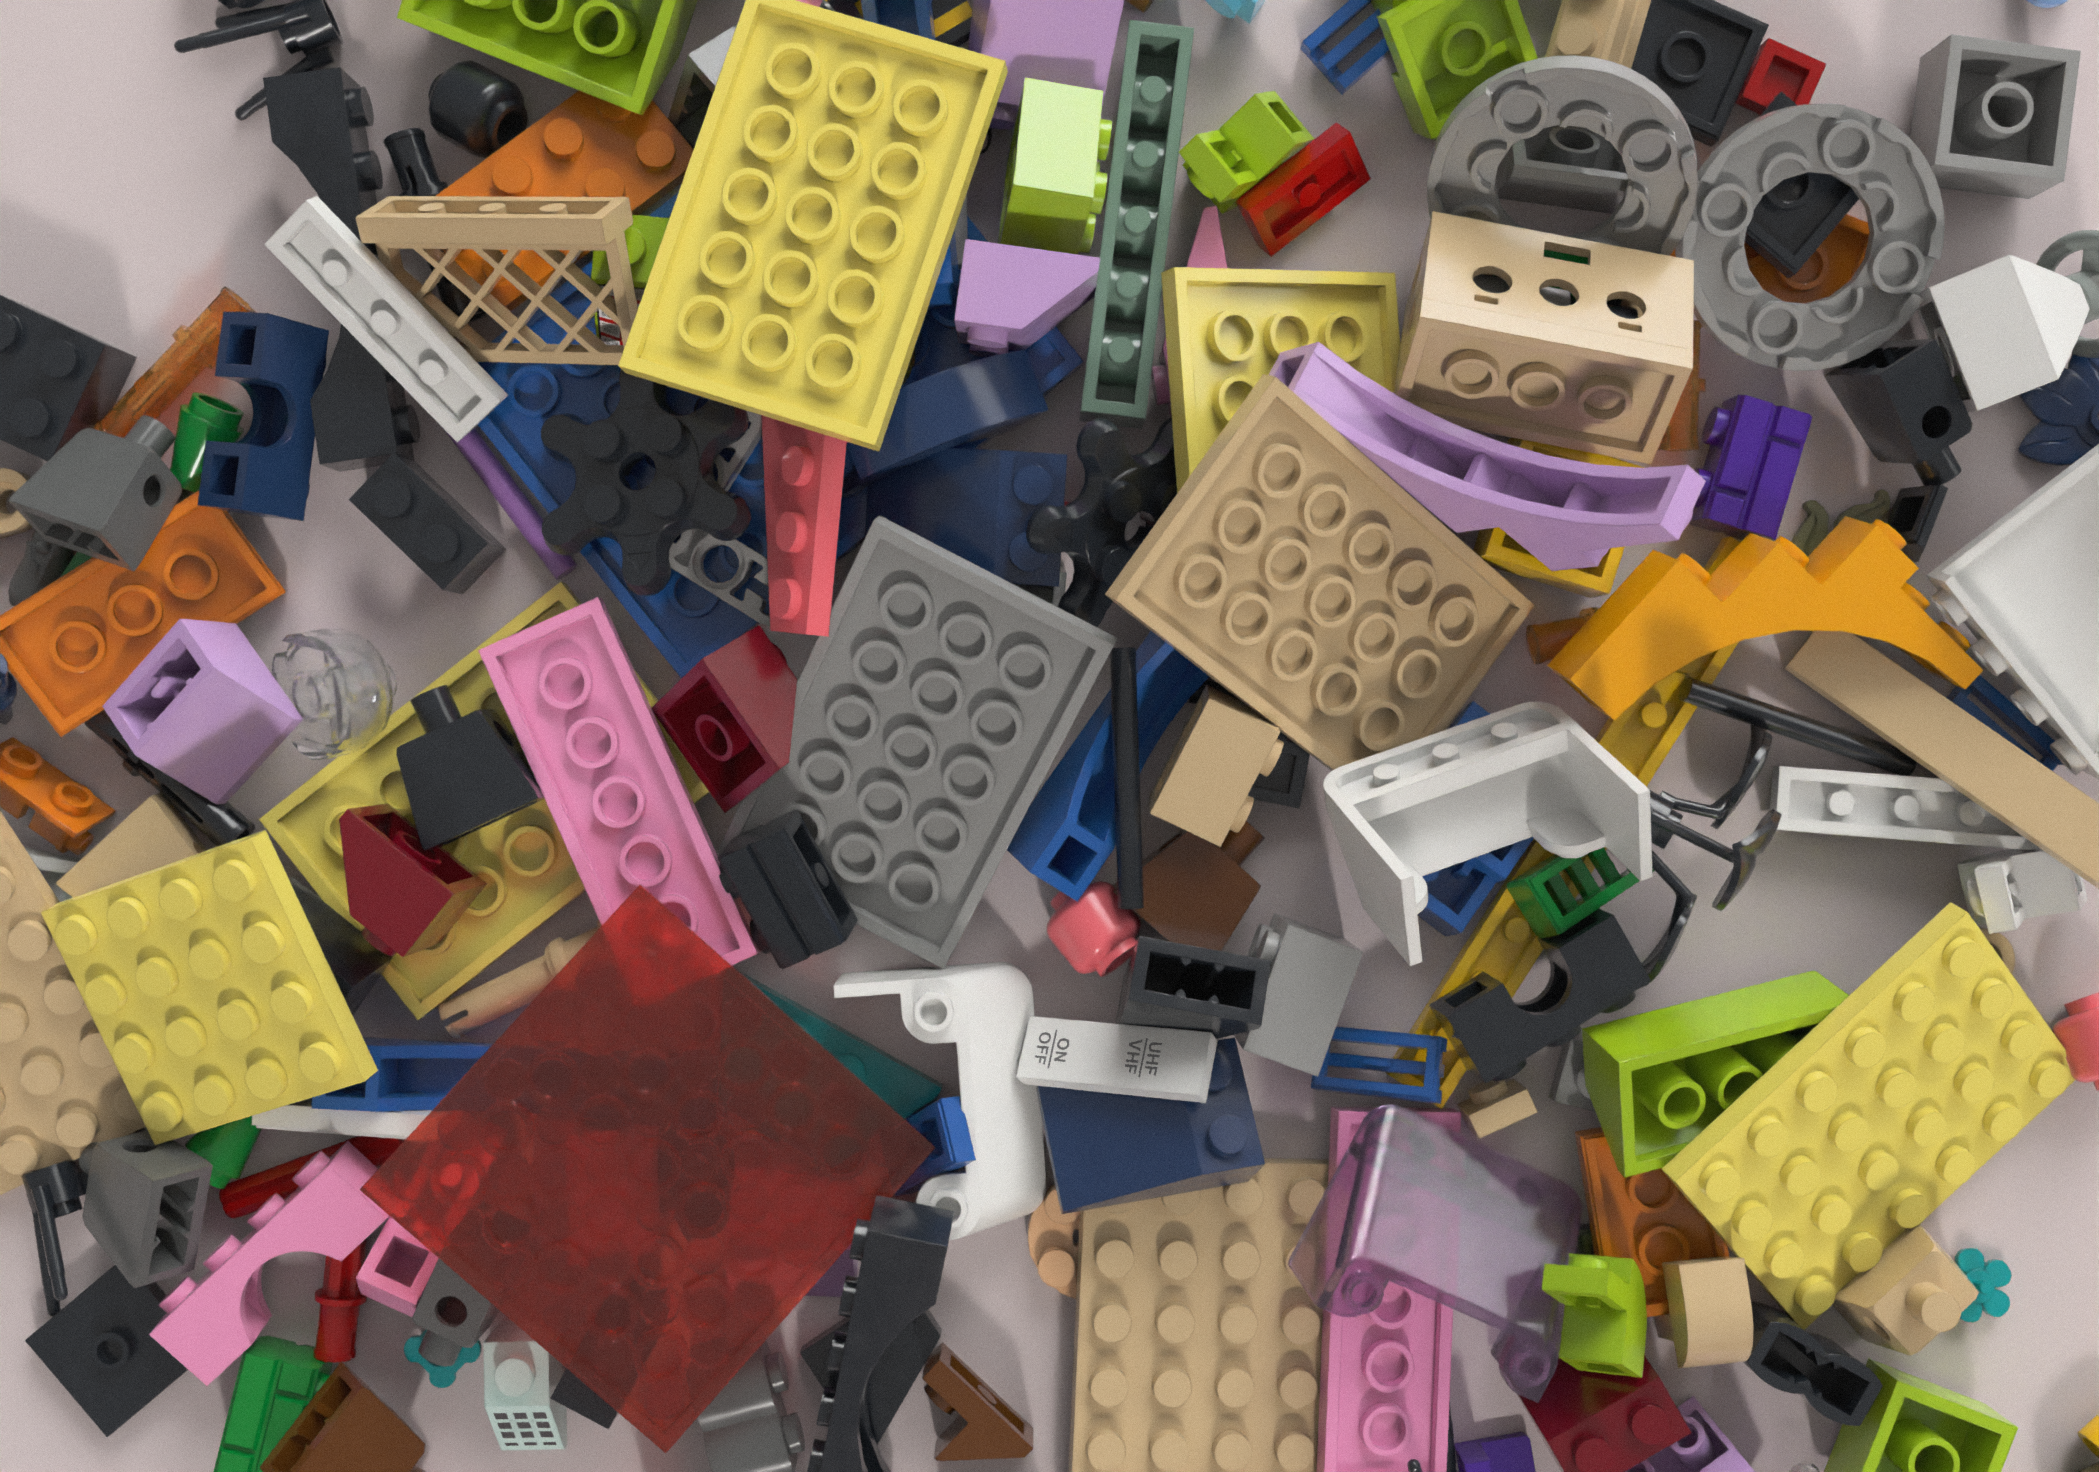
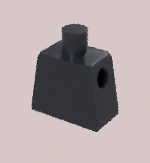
[1824,339,1973,486]
[396,685,545,851]

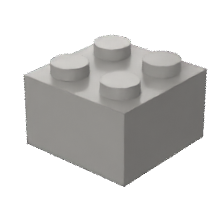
[1910,34,2081,199]
[1234,913,1363,1077]

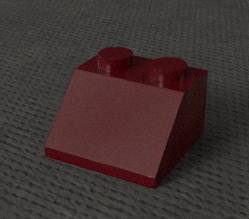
[652,625,797,814]
[339,803,487,957]
[1499,1328,1691,1472]

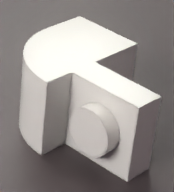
[1957,846,2087,934]

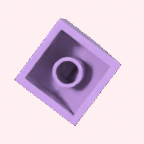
[954,239,1100,357]

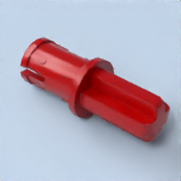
[313,1239,367,1363]

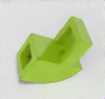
[1178,90,1314,214]
[1542,1253,1647,1378]

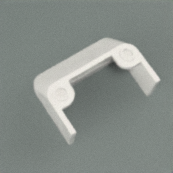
[1323,702,1653,966]
[834,962,1046,1240]

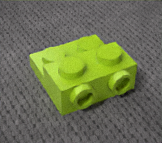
[1377,0,1538,140]

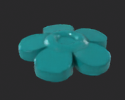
[1954,1248,2012,1323]

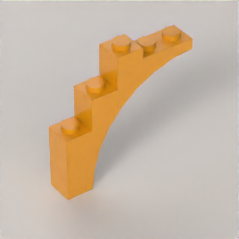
[1547,516,1983,720]

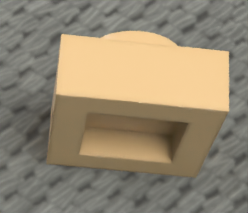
[1456,1078,1538,1139]

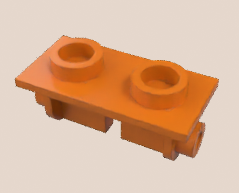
[0,737,116,855]

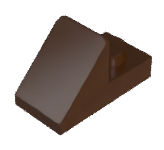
[922,1342,1033,1461]

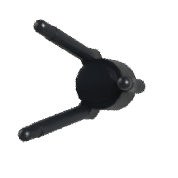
[174,0,343,120]
[21,1159,88,1317]

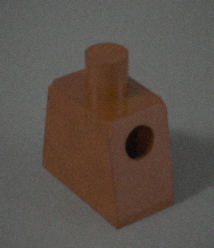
[1113,821,1265,951]
[259,1362,426,1472]

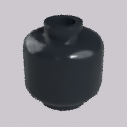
[428,60,528,159]

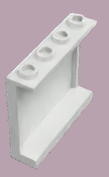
[1926,444,2099,779]

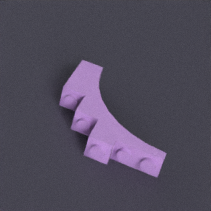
[1269,342,1706,571]

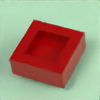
[1735,38,1827,114]

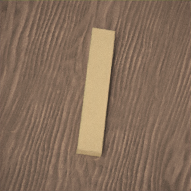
[1785,631,2099,889]

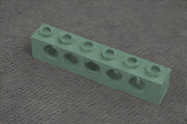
[1079,20,1194,429]

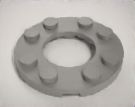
[1427,55,1698,256]
[1675,104,1945,371]

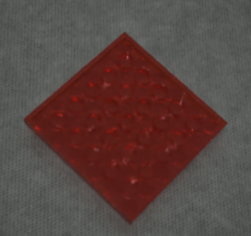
[360,884,935,1453]

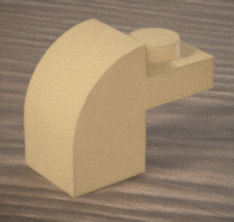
[1655,1256,1753,1368]

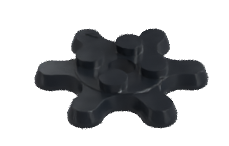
[541,369,751,597]
[1026,417,1177,627]

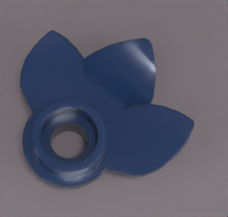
[2018,354,2099,466]

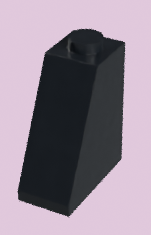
[1115,936,1271,1039]

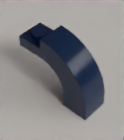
[842,350,1049,497]

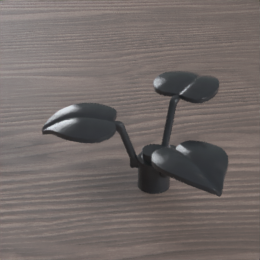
[1641,725,1782,988]

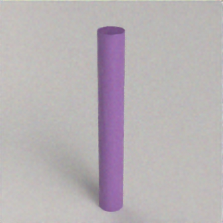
[442,427,577,580]

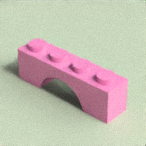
[149,1141,403,1386]

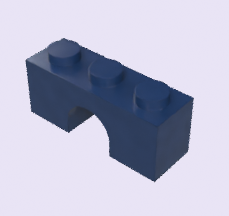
[198,311,329,521]

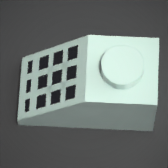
[483,1320,567,1450]

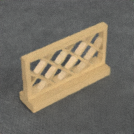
[355,196,638,365]

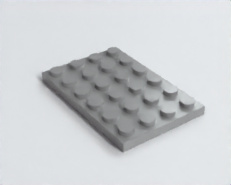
[717,515,1117,969]

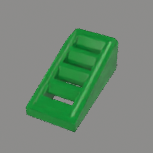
[1507,847,1655,938]

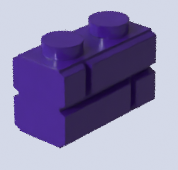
[1689,394,1813,541]

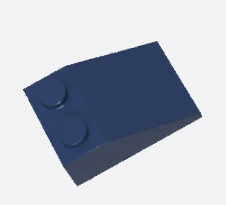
[864,448,1067,587]
[1036,1037,1265,1214]

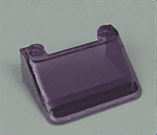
[1288,1104,1582,1403]

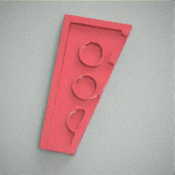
[762,415,847,637]

